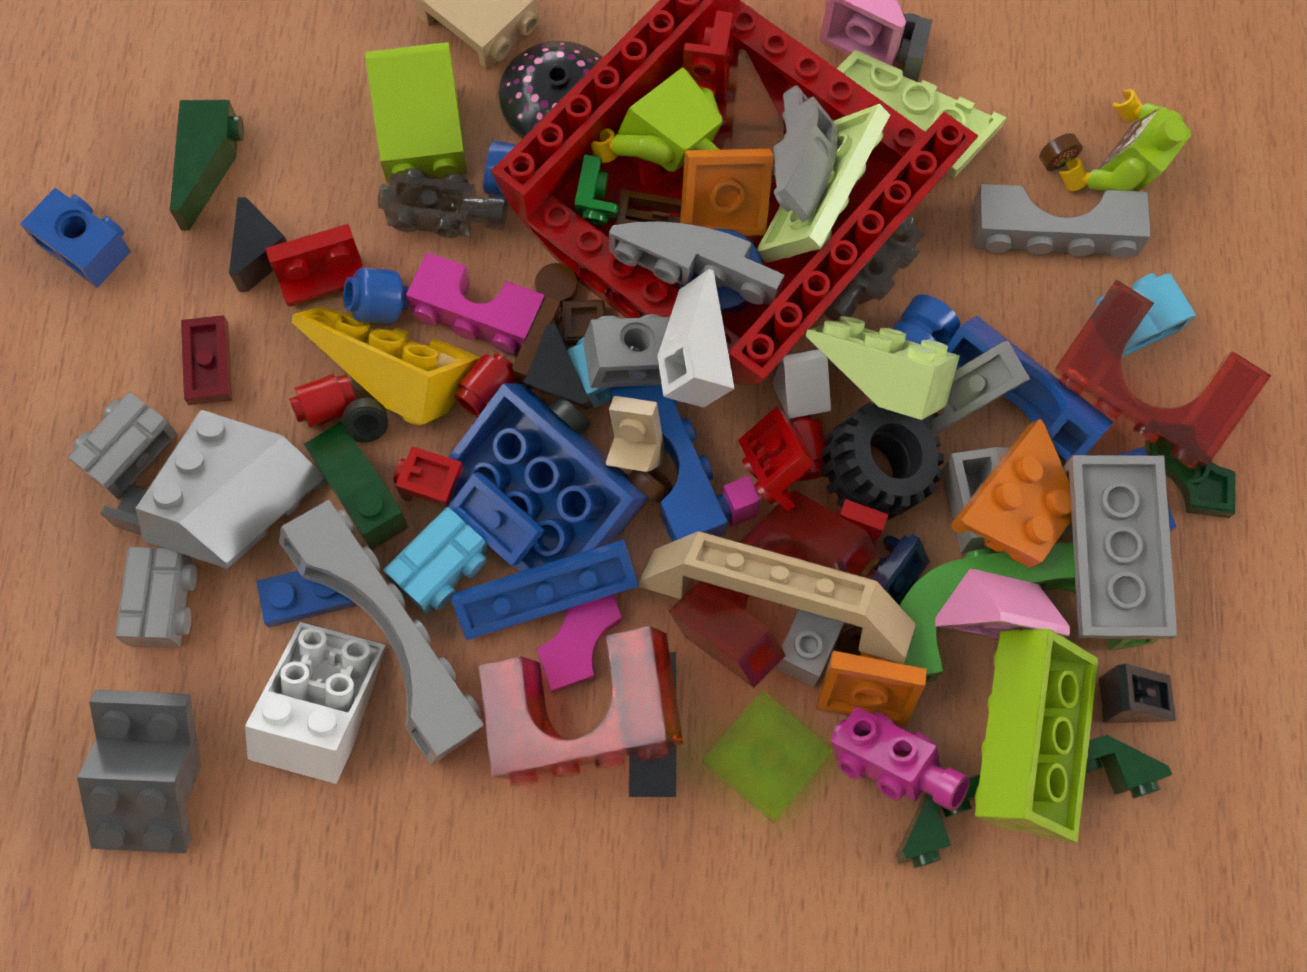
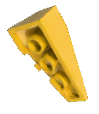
[292,306,481,425]

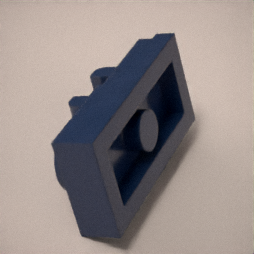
[870,535,930,605]

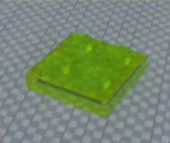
[703,690,833,823]

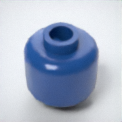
[343,267,409,325]

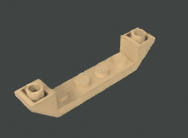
[639,531,916,664]

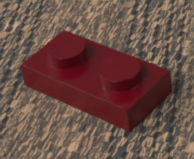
[181,315,232,405]

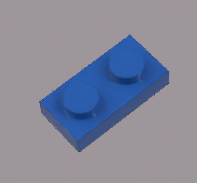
[448,473,545,566]
[256,571,357,628]

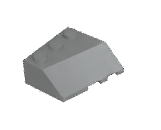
[136,410,327,569]

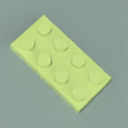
[757,104,890,263]

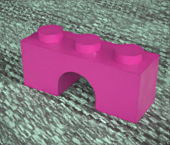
[406,252,545,354]

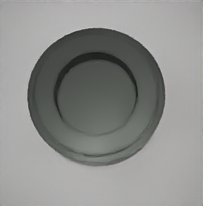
[549,397,591,435]
[343,398,388,442]

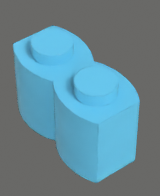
[1089,273,1196,360]

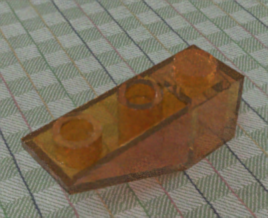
[723,50,784,183]

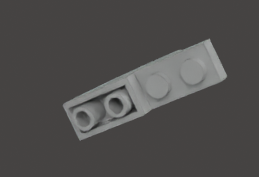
[772,85,838,222]
[609,222,784,306]

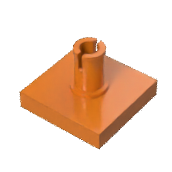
[680,149,774,236]
[816,651,927,727]

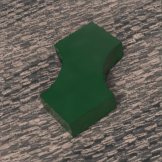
[1144,421,1236,518]

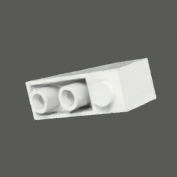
[657,269,735,407]

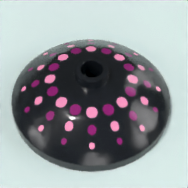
[499,41,603,139]

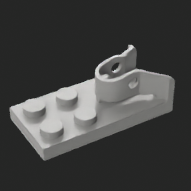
[1063,455,1177,639]

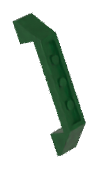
[895,735,1172,868]

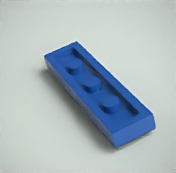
[451,540,639,640]

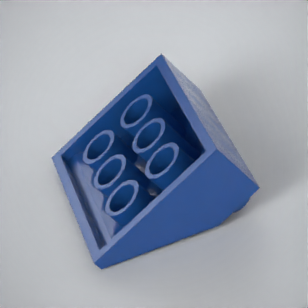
[448,383,649,572]

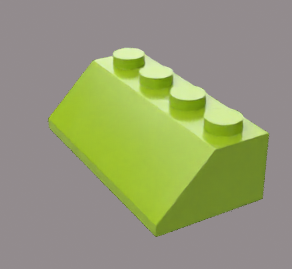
[975,628,1099,843]

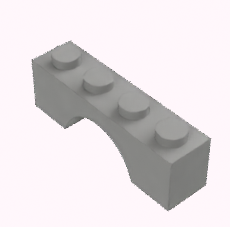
[972,184,1150,259]

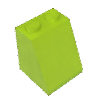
[365,42,468,183]

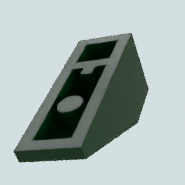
[170,99,244,230]
[304,422,409,551]

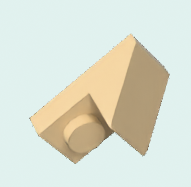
[606,396,666,472]

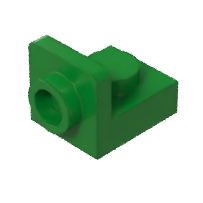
[574,155,619,225]

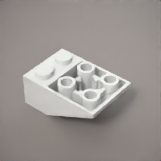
[245,622,386,784]

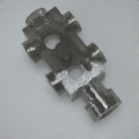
[378,168,508,238]
[824,215,925,321]

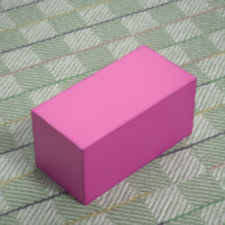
[722,476,761,527]

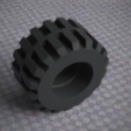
[820,402,944,520]

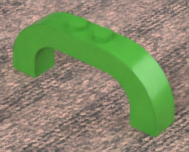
[888,543,1158,682]

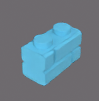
[383,507,489,615]

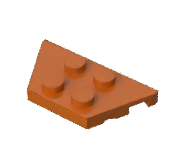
[950,419,1072,568]

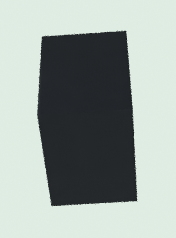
[229,197,287,292]
[524,322,593,410]
[1099,663,1176,723]

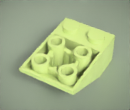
[806,316,960,420]

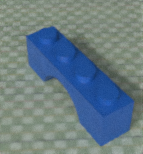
[947,315,1114,461]
[610,385,731,542]

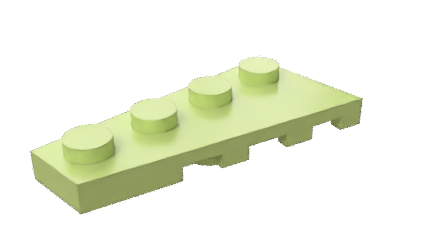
[837,50,1007,179]

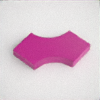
[536,595,622,693]

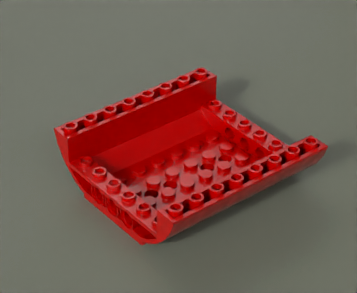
[491,0,978,385]

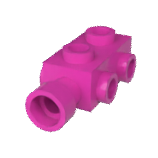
[831,706,970,811]

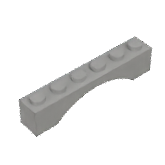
[279,500,484,766]

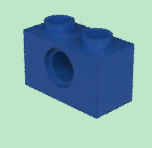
[20,188,131,288]

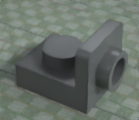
[898,13,933,82]

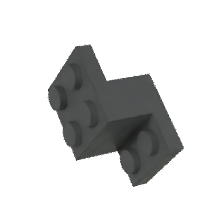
[77,690,201,853]

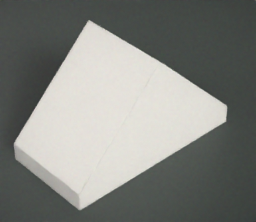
[773,349,831,418]

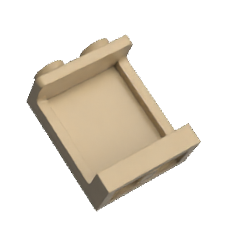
[414,0,539,69]

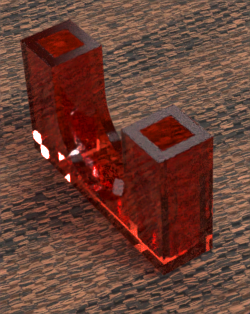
[1054,280,1272,468]
[669,489,881,688]
[479,626,683,786]

